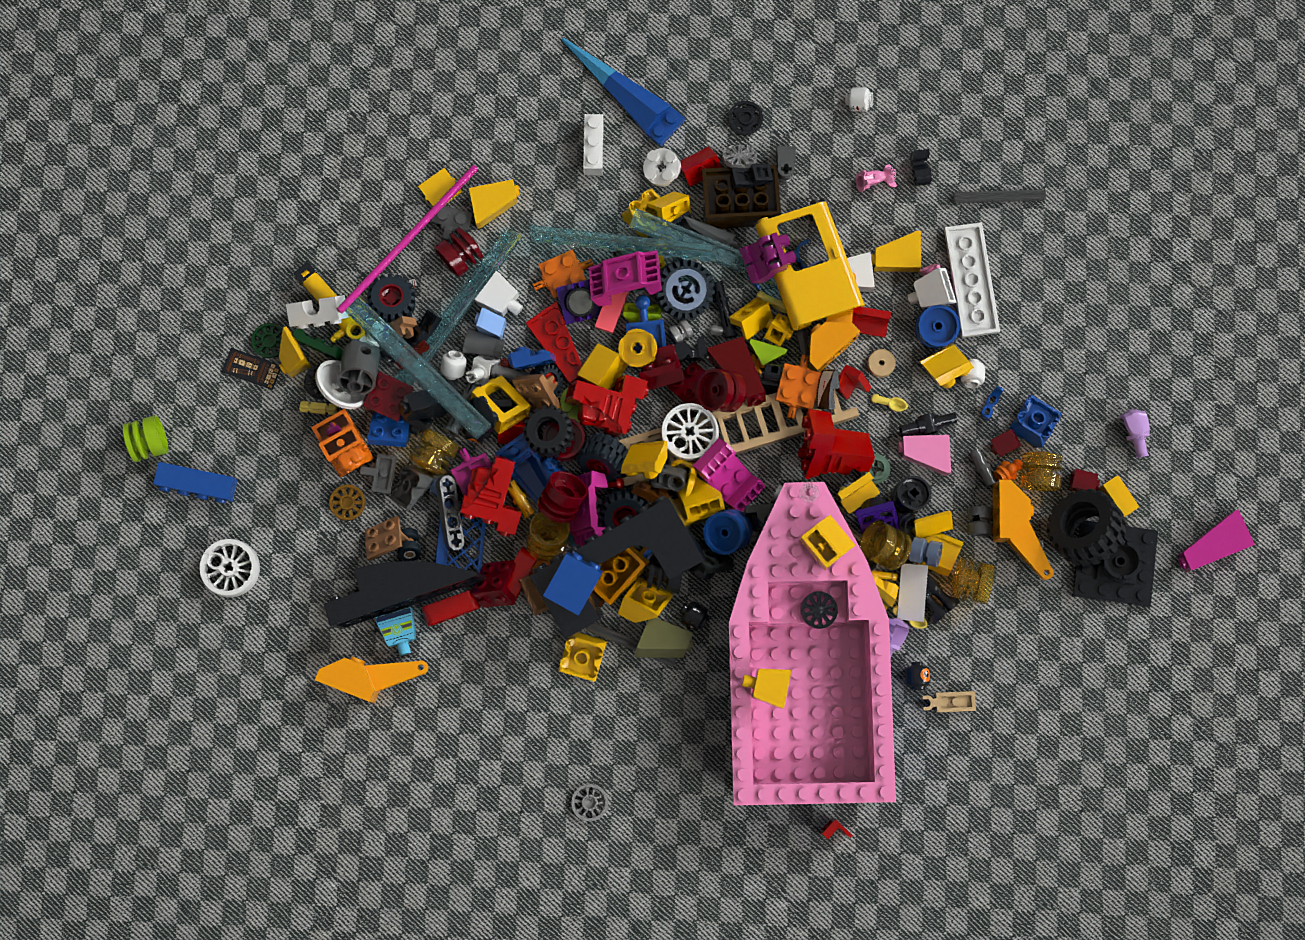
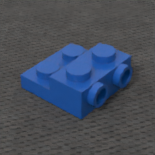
[508,347,556,371]

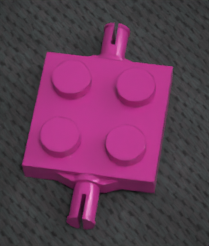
[451,448,491,495]

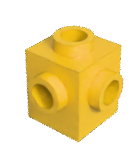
[764,313,794,347]

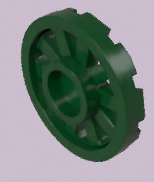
[251,323,283,358]

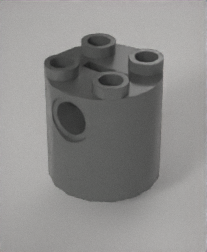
[337,339,381,395]

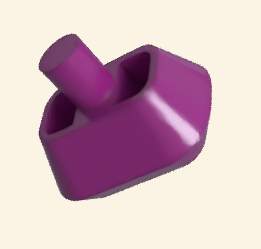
[327,423,342,437]

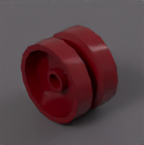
[697,368,746,413]
[543,417,585,462]

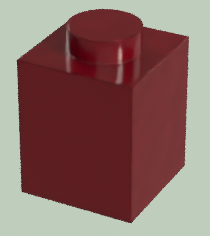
[990,429,1022,457]
[1068,469,1100,492]

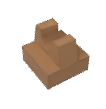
[389,316,417,339]

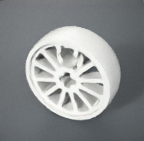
[661,403,719,462]
[200,539,260,597]

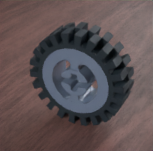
[655,259,715,319]

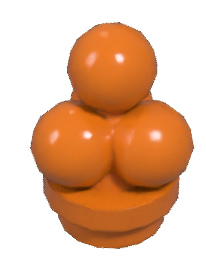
[993,459,1023,481]

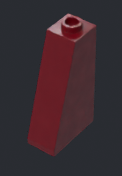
[707,337,766,407]

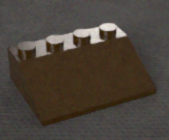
[702,165,781,228]

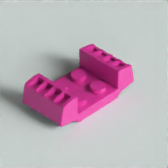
[589,250,662,306]
[692,438,766,512]
[569,471,608,546]

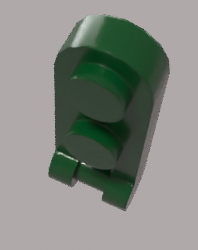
[293,329,342,361]

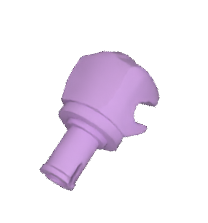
[1118,409,1150,458]
[889,618,909,660]

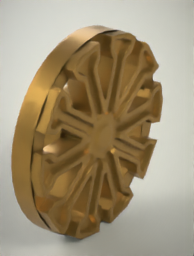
[329,485,366,521]

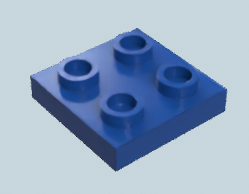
[367,411,410,447]

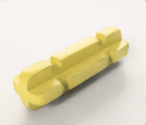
[299,401,338,415]

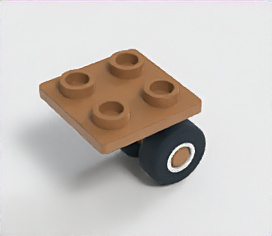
[365,516,421,561]

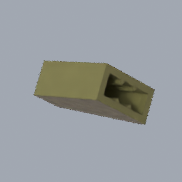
[634,618,694,658]

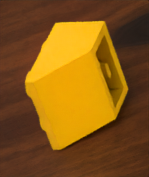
[799,515,856,571]

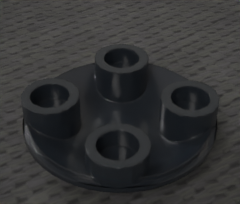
[468,396,499,434]

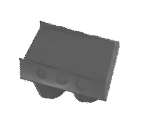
[390,465,437,510]

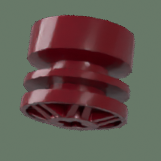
[434,227,484,278]
[537,471,588,523]

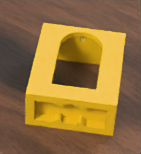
[470,375,531,434]

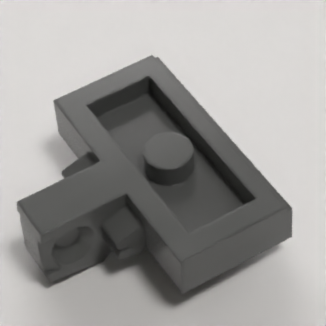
[432,206,473,242]
[360,453,397,495]

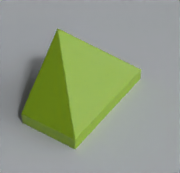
[623,302,662,323]
[749,339,787,365]

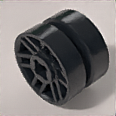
[890,476,931,514]

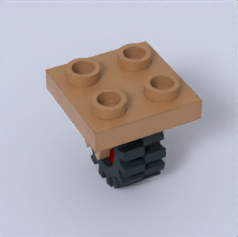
[512,365,563,411]

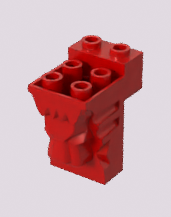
[564,375,649,437]
[798,409,875,479]
[459,455,521,537]

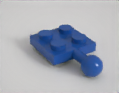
[625,295,666,353]

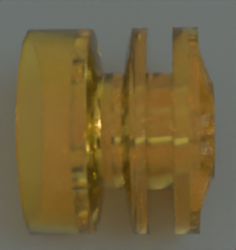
[409,428,460,476]
[1020,451,1063,492]
[526,512,570,562]
[860,521,912,570]
[952,558,994,604]

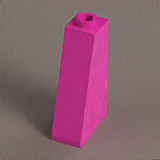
[1178,509,1255,572]

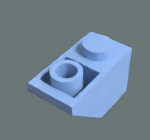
[474,308,507,339]

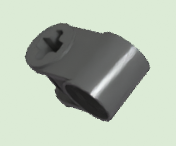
[776,146,796,183]
[650,464,689,491]

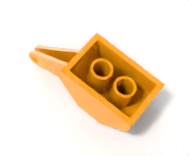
[808,273,860,372]
[992,480,1054,580]
[593,546,649,605]
[315,656,429,703]

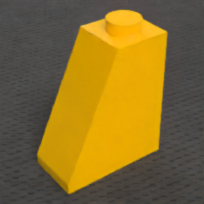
[469,179,520,229]
[871,231,921,272]
[675,473,725,521]

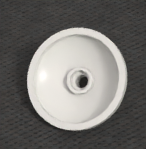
[315,360,369,409]

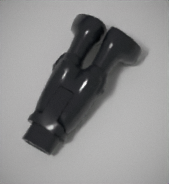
[898,559,961,625]

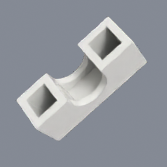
[583,114,604,176]
[286,295,348,329]

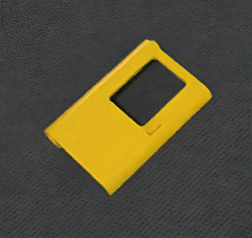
[755,202,865,331]

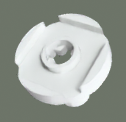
[643,148,681,187]

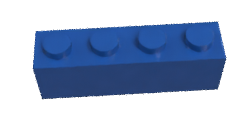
[153,462,238,504]

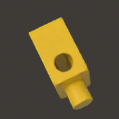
[742,669,792,709]

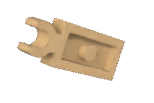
[921,691,976,713]

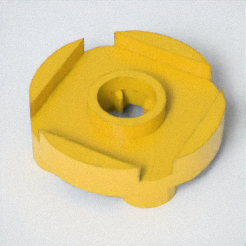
[618,329,657,368]

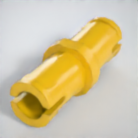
[508,480,535,519]

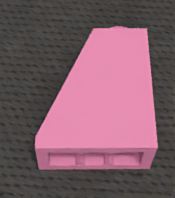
[898,435,951,476]

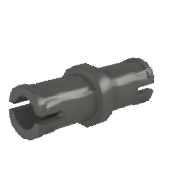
[969,448,997,487]

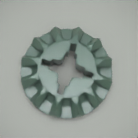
[860,454,890,484]

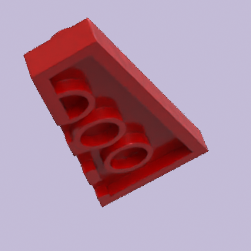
[526,301,582,384]

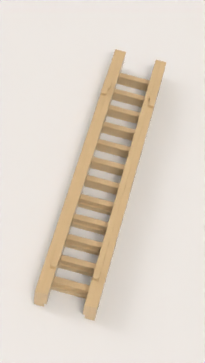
[618,373,859,489]

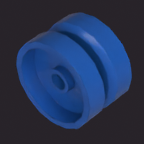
[914,305,960,349]
[703,509,753,555]

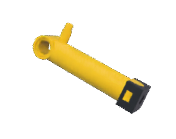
[293,261,367,343]

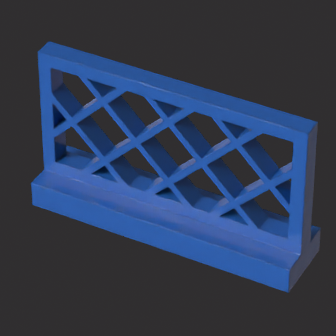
[435,501,486,573]

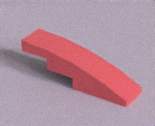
[595,291,630,334]

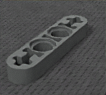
[436,475,464,551]

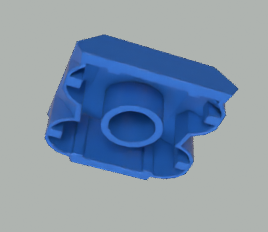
[1010,395,1062,448]

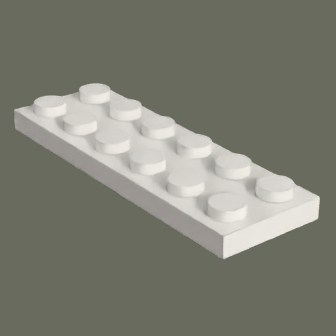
[944,222,1000,338]

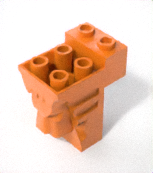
[311,408,374,477]

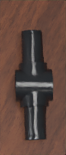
[899,412,957,436]

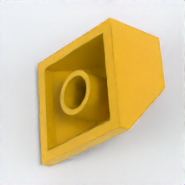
[279,326,311,378]
[618,577,673,623]

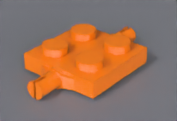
[532,249,594,299]
[775,355,821,419]

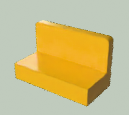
[647,191,691,226]
[729,298,773,340]
[836,472,880,514]
[1099,476,1139,517]
[912,511,953,538]

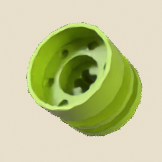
[123,415,169,462]

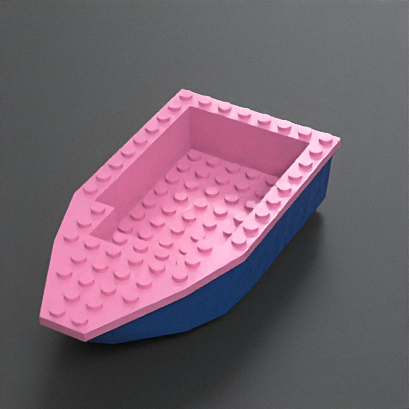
[729,482,896,805]

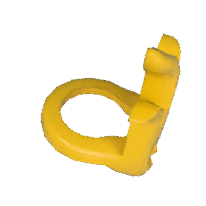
[670,459,697,497]

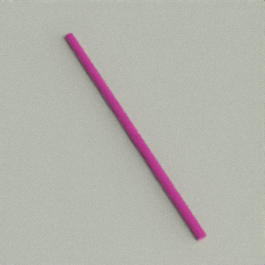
[336,165,478,314]

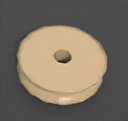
[867,349,896,378]

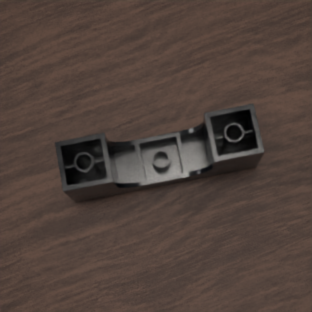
[530,494,706,639]

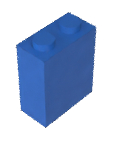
[543,551,603,615]

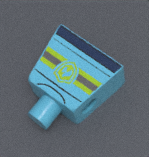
[375,607,416,656]

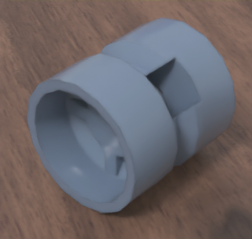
[909,537,943,567]

